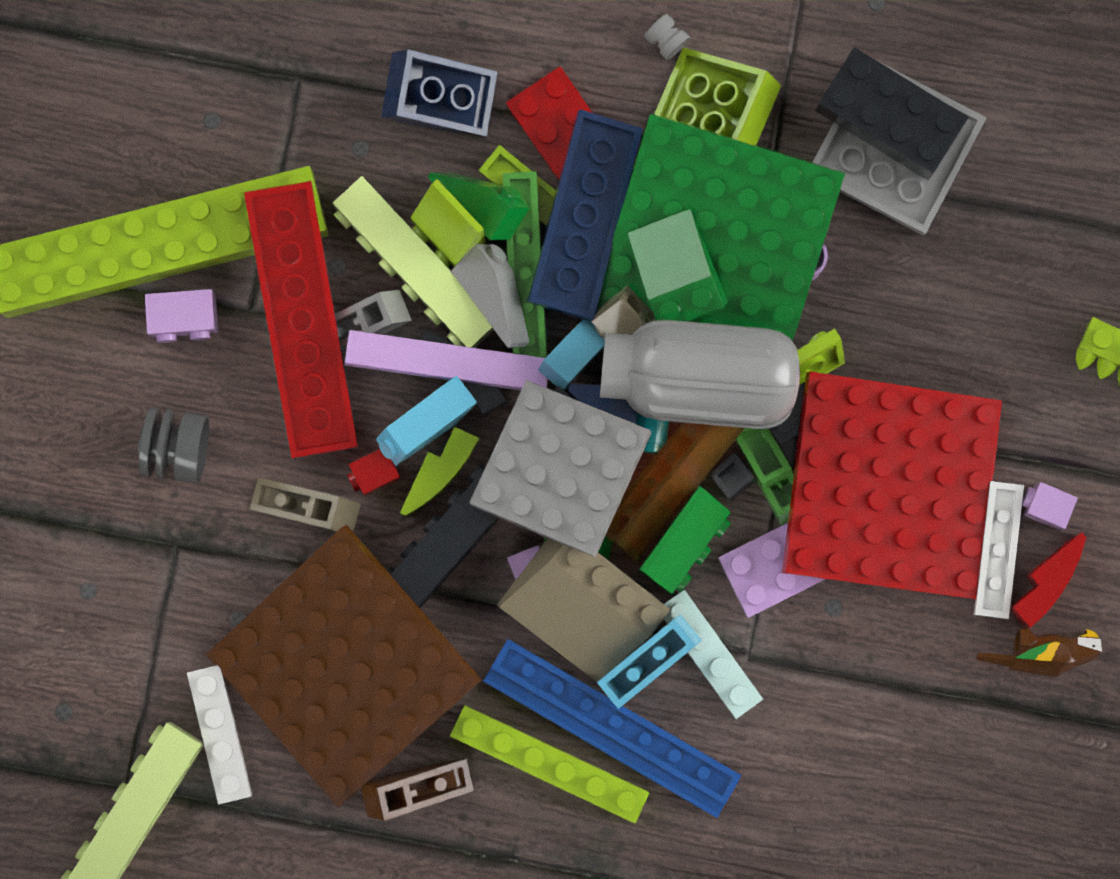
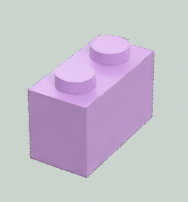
[145,289,218,343]

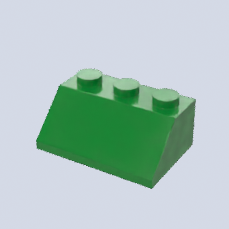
[638,486,731,595]

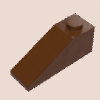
[361,758,474,821]

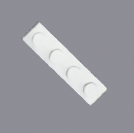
[973,481,1024,619]
[187,665,253,805]

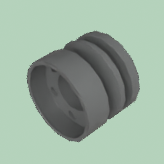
[138,407,210,484]

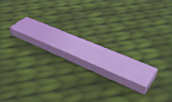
[344,330,548,390]

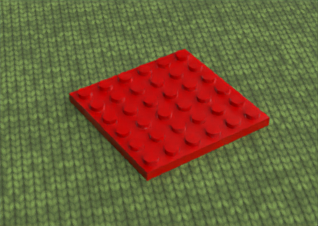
[782,371,1002,600]

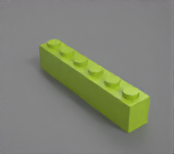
[450,705,650,823]

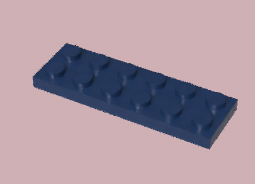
[527,109,643,321]

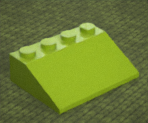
[633,47,782,169]

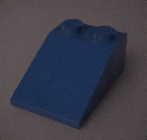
[381,49,498,137]

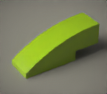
[400,427,480,518]

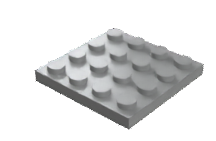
[812,61,986,236]
[469,380,651,558]

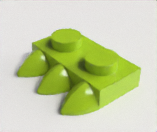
[1076,317,1120,386]

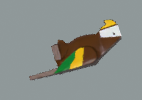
[976,628,1102,677]

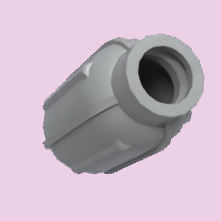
[600,320,800,429]

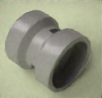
[644,13,690,60]

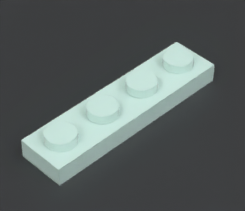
[664,590,763,719]

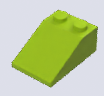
[410,179,486,268]

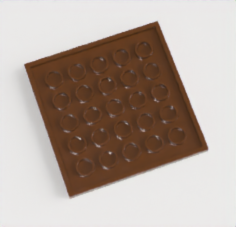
[206,525,482,808]

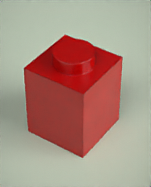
[347,449,401,497]

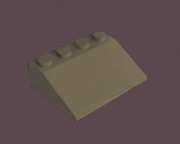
[497,538,670,682]

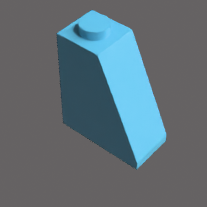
[376,376,477,466]

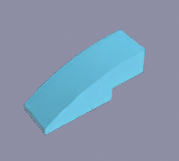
[538,308,605,391]

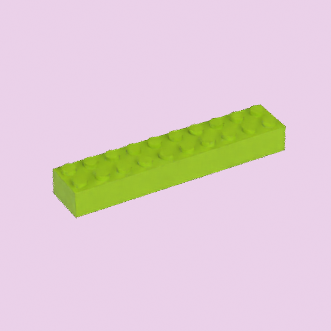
[0,166,329,318]

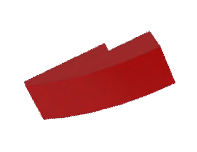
[1010,532,1087,628]

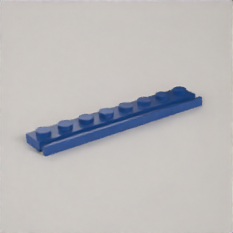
[483,639,742,818]

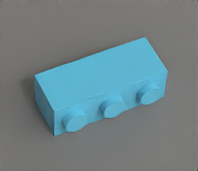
[597,614,702,709]

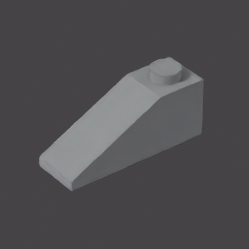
[451,244,529,348]
[335,290,412,351]

